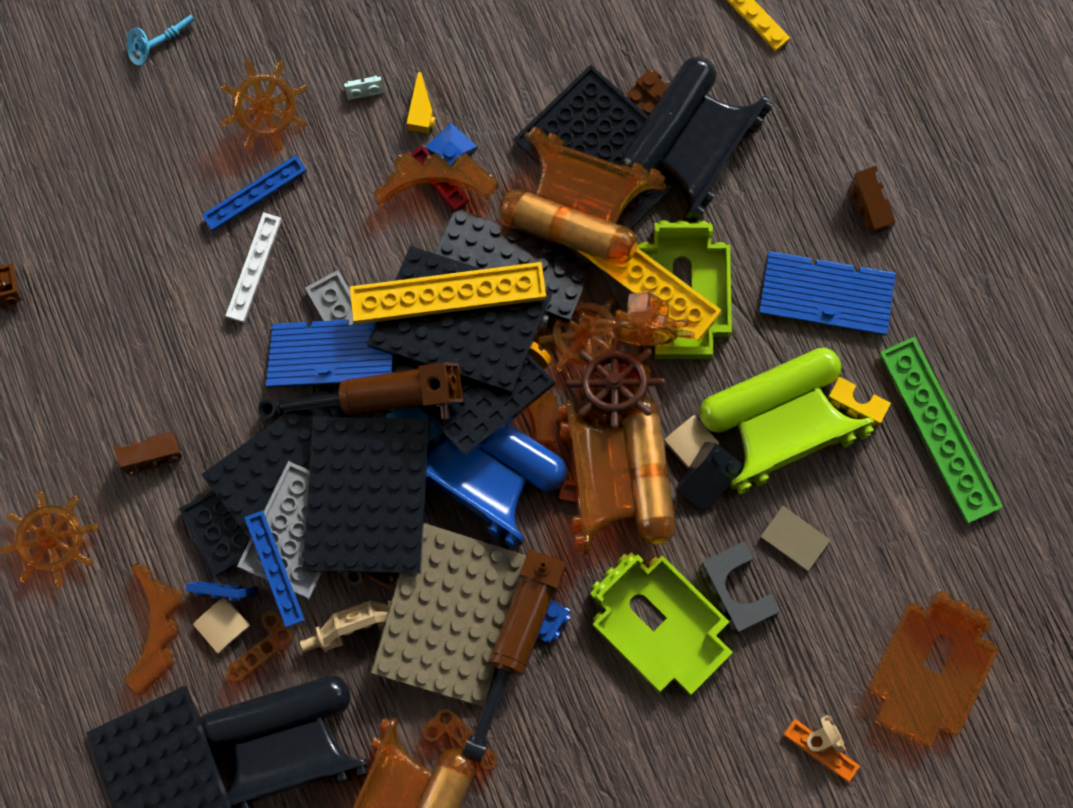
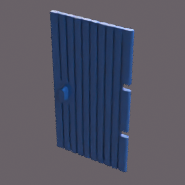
[759,251,896,335]
[266,319,393,387]

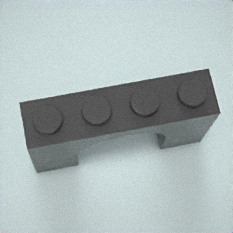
[700,541,780,634]

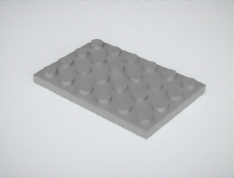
[237,461,322,600]

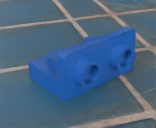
[538,600,571,645]

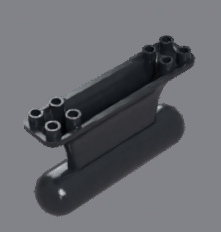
[620,56,774,223]
[199,676,371,808]

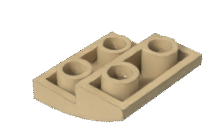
[663,415,720,469]
[193,597,251,653]

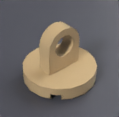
[807,715,846,754]

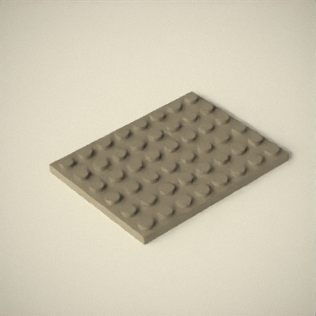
[371,523,526,707]

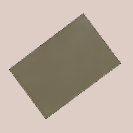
[760,506,830,572]

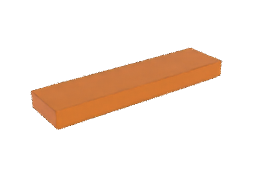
[783,719,860,783]

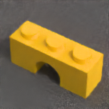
[828,377,891,427]

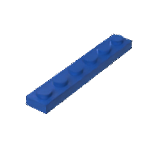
[202,155,307,232]
[244,510,305,628]

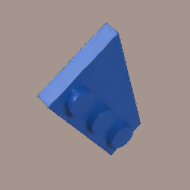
[186,581,258,601]

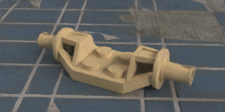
[300,600,391,653]

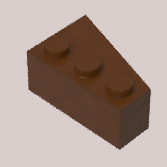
[849,165,896,235]
[113,431,182,476]

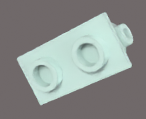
[344,76,384,100]

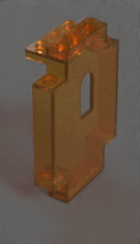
[866,591,999,748]

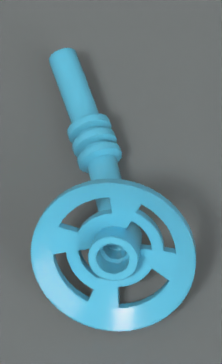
[127,15,195,65]

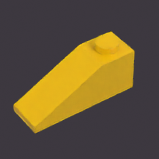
[407,72,436,134]

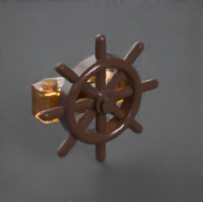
[565,337,665,429]

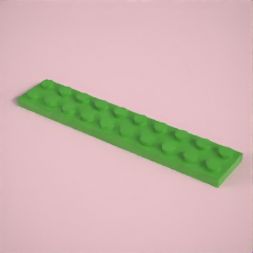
[879,337,1003,524]

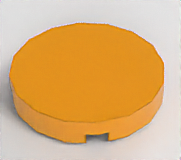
[529,342,552,369]

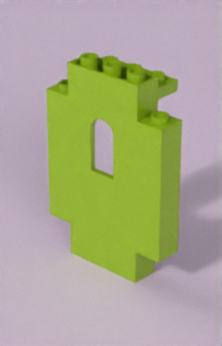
[635,220,732,359]
[590,552,733,696]

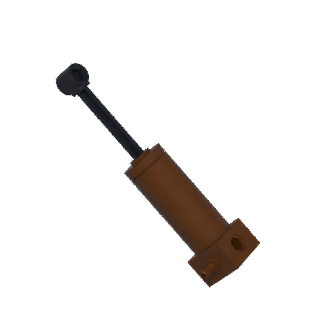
[258,362,463,420]
[462,549,566,763]

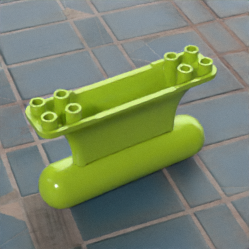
[699,347,874,495]

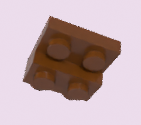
[625,69,670,116]
[0,263,21,306]

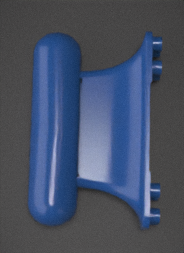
[426,423,568,550]

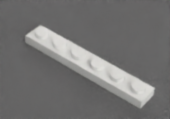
[226,213,282,323]

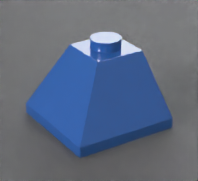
[425,123,477,173]

